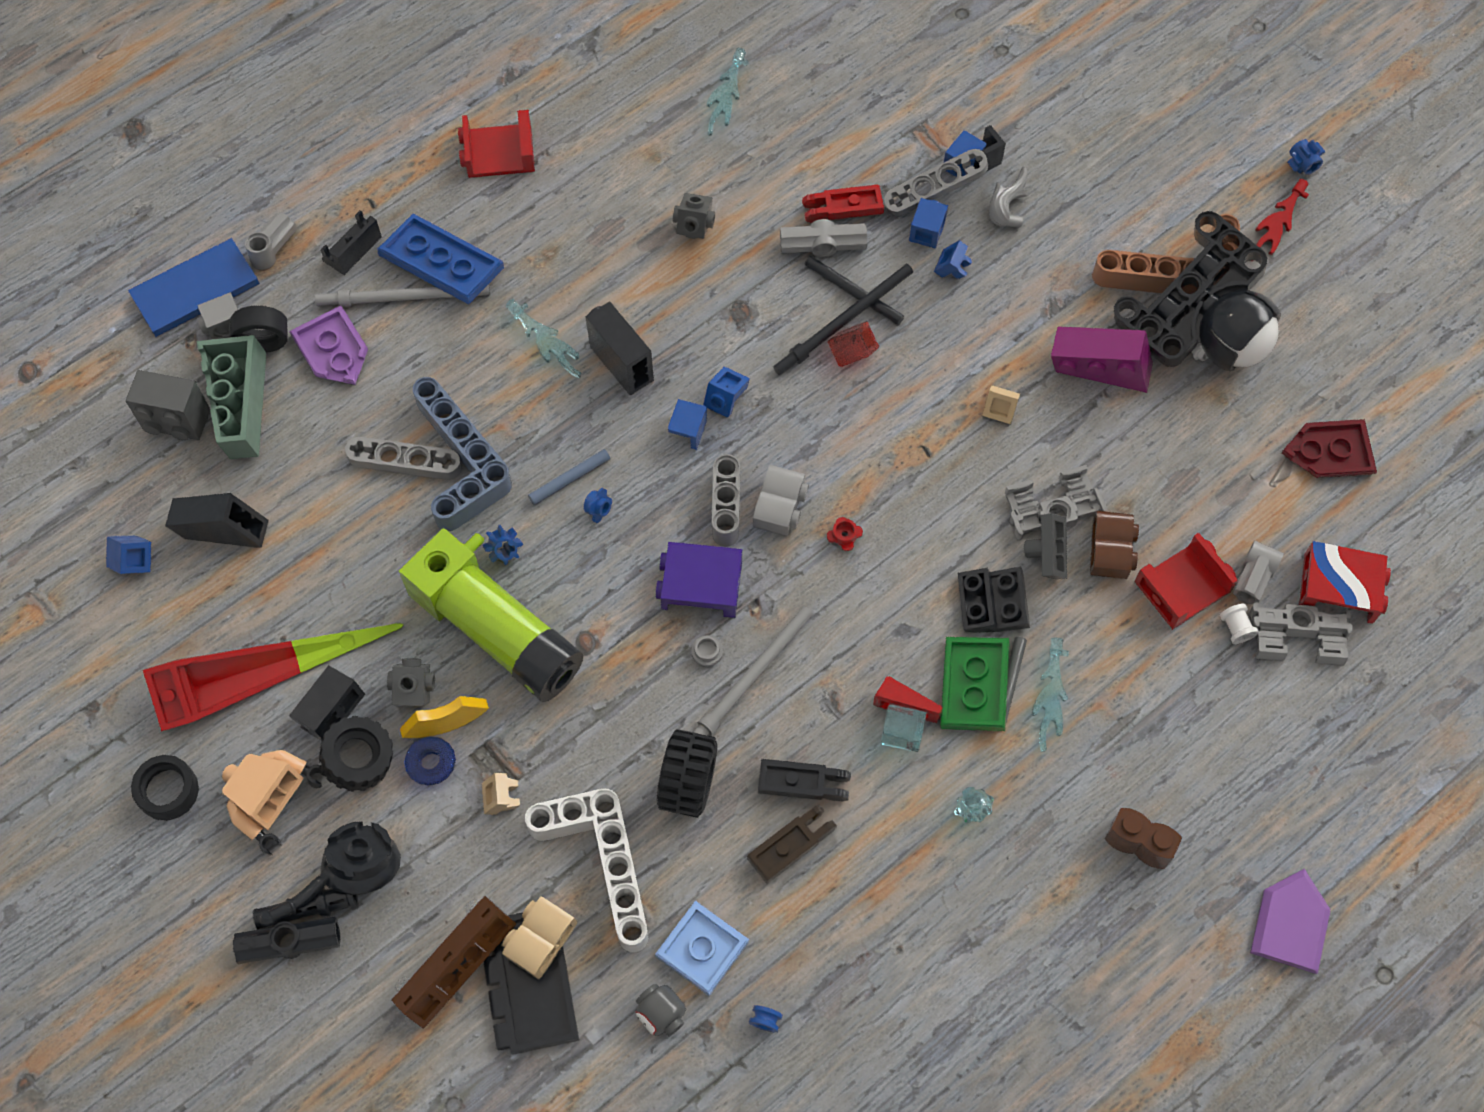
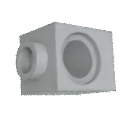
[197,292,238,339]

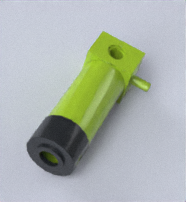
[399,528,584,702]

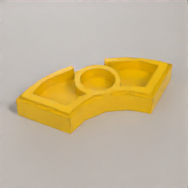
[400,696,489,738]

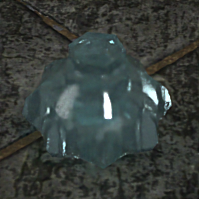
[955,787,994,823]

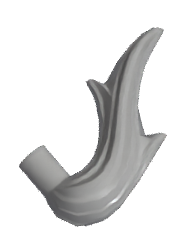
[989,167,1028,228]

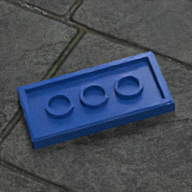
[377,213,504,305]
[128,238,260,337]

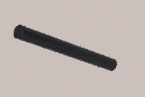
[805,256,904,325]

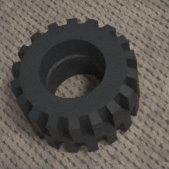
[657,729,717,818]

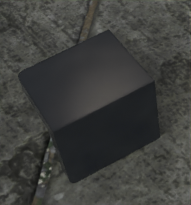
[973,125,1006,172]

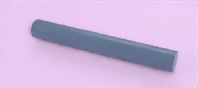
[528,449,610,505]

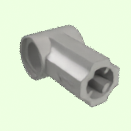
[244,212,297,270]
[1233,540,1284,604]

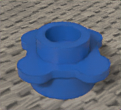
[584,488,612,523]

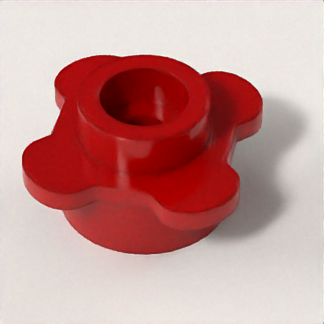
[827,517,863,551]

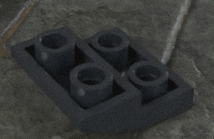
[957,566,1030,633]

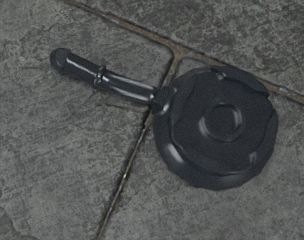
[259,821,401,927]

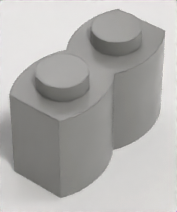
[753,465,809,536]

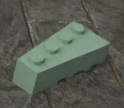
[197,335,266,459]

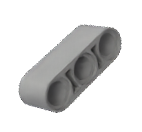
[712,454,740,547]

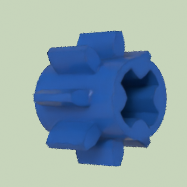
[1287,139,1325,175]
[482,525,523,565]

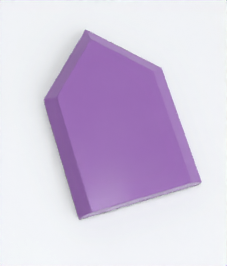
[289,305,368,385]
[1250,869,1331,974]

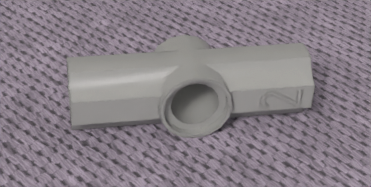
[780,219,867,258]

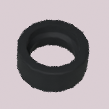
[230,306,288,353]
[131,755,199,821]

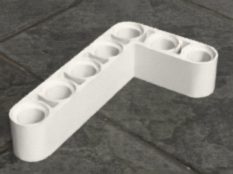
[525,789,648,952]

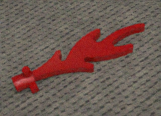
[1250,179,1309,261]

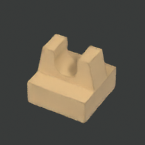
[982,385,1020,424]
[482,773,520,815]

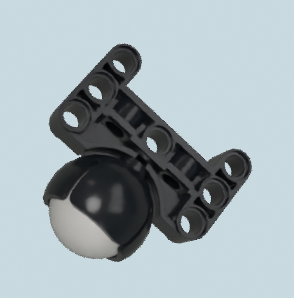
[1114,211,1281,372]

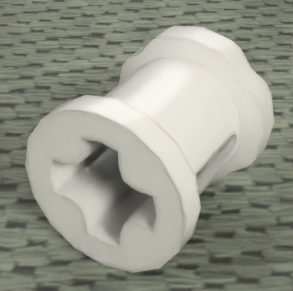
[1219,603,1259,644]

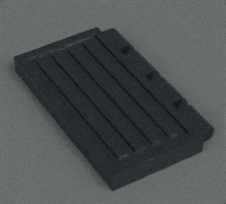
[483,912,579,1055]

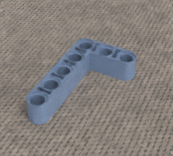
[413,377,512,531]

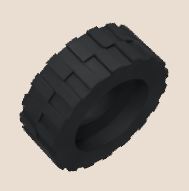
[319,716,393,792]

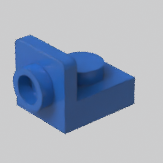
[703,367,750,417]

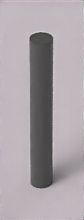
[1006,637,1027,723]

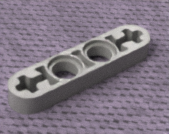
[884,149,988,216]
[345,437,462,480]

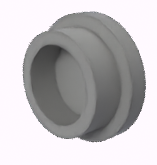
[691,635,723,666]

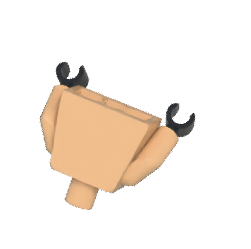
[222,750,327,855]

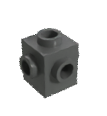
[673,193,715,239]
[387,658,435,706]

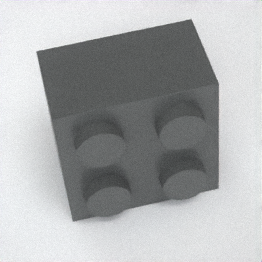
[125,370,211,440]

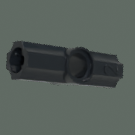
[233,917,341,964]

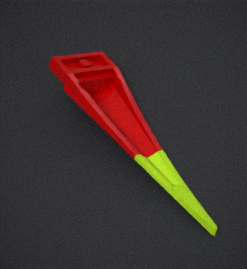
[142,623,404,731]

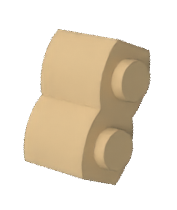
[502,896,578,980]

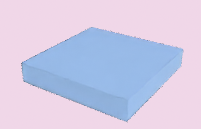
[655,901,749,996]

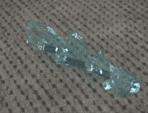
[707,48,749,136]
[506,299,581,378]
[1032,637,1069,752]

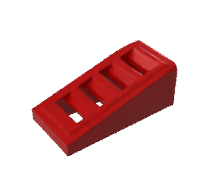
[873,676,943,723]

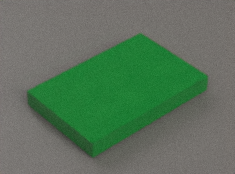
[940,637,1010,731]

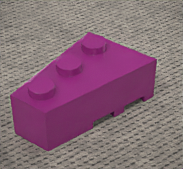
[1051,326,1153,393]

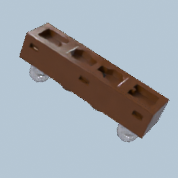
[391,896,516,1029]

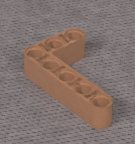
[1092,214,1240,294]

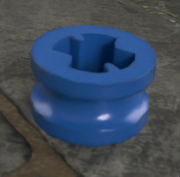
[749,1005,783,1033]

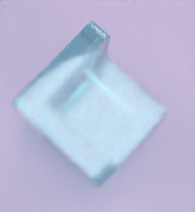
[881,705,927,752]

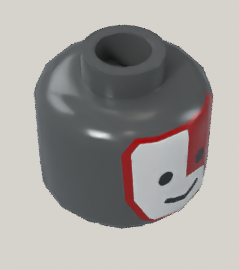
[635,984,686,1037]

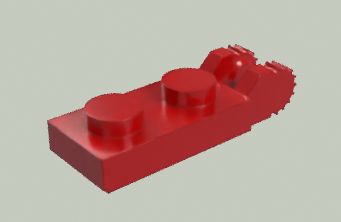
[802,184,884,223]

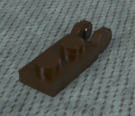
[747,804,837,884]

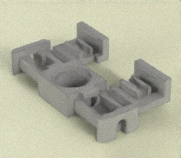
[1005,465,1107,540]
[1250,602,1352,666]

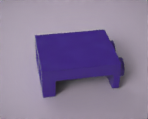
[656,542,742,618]

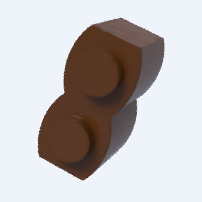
[1090,511,1139,579]
[1105,808,1182,869]

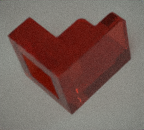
[827,321,879,367]

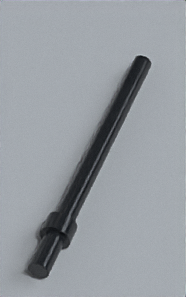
[773,264,913,375]

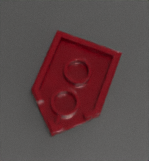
[1281,419,1377,478]

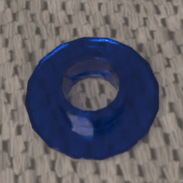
[404,736,456,786]

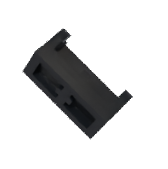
[321,210,382,275]
[289,665,365,742]

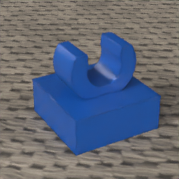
[934,240,972,279]

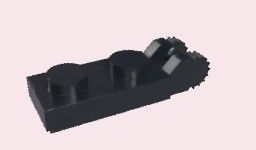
[758,759,851,802]

